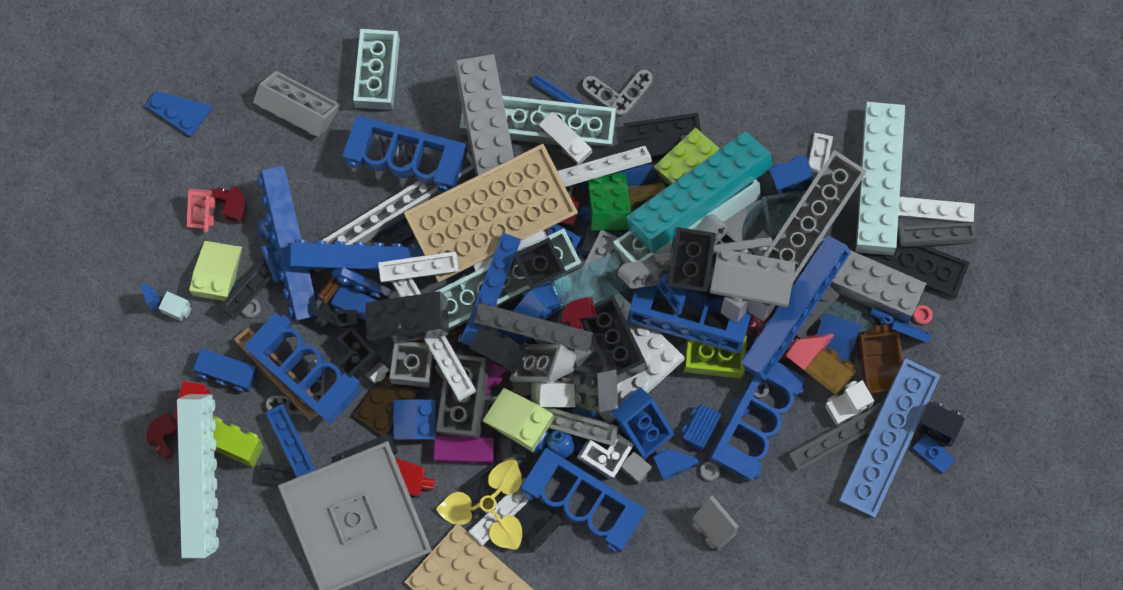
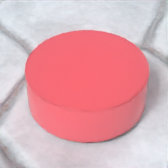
[913,305,932,325]

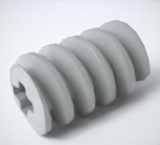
[378,136,417,161]

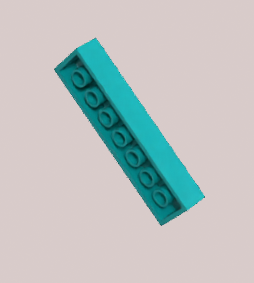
[627,131,772,253]

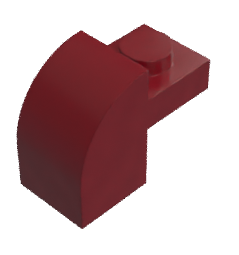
[210,186,247,224]
[562,297,596,330]
[146,412,178,460]

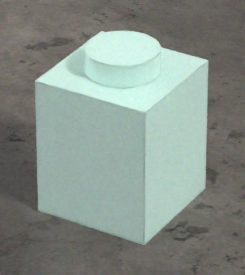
[159,291,191,321]

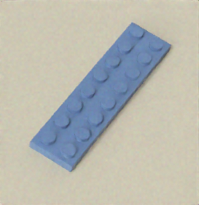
[838,358,941,518]

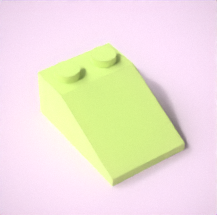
[189,241,242,301]
[483,388,554,452]

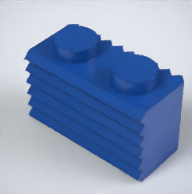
[681,404,721,451]

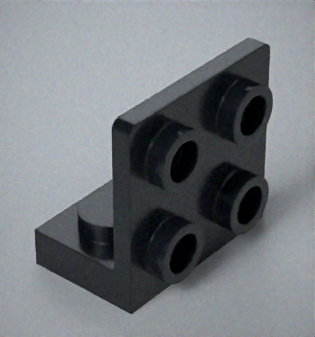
[514,498,562,551]

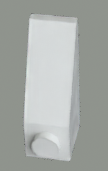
[539,112,592,165]

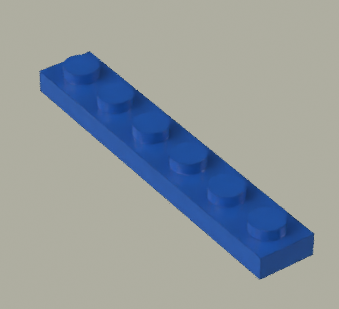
[460,232,521,345]

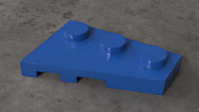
[145,91,213,137]

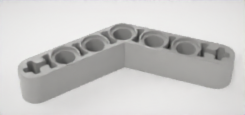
[618,214,727,288]

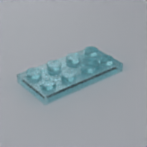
[551,250,630,310]

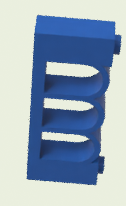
[342,115,467,192]
[627,285,751,354]
[244,312,362,425]
[708,362,806,482]
[520,448,647,553]

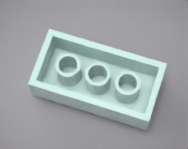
[353,29,400,110]

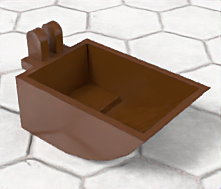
[857,324,903,393]

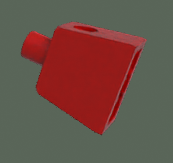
[395,458,435,498]

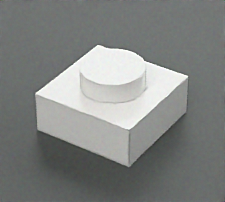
[365,362,389,383]

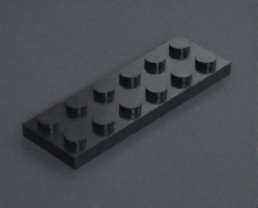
[850,235,970,299]

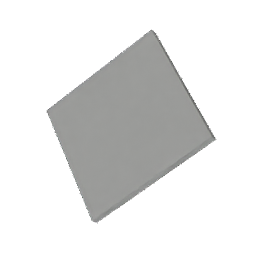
[278,441,432,590]

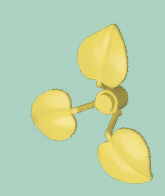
[437,459,522,550]

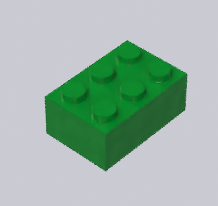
[586,173,631,230]

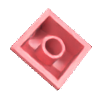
[786,333,835,370]

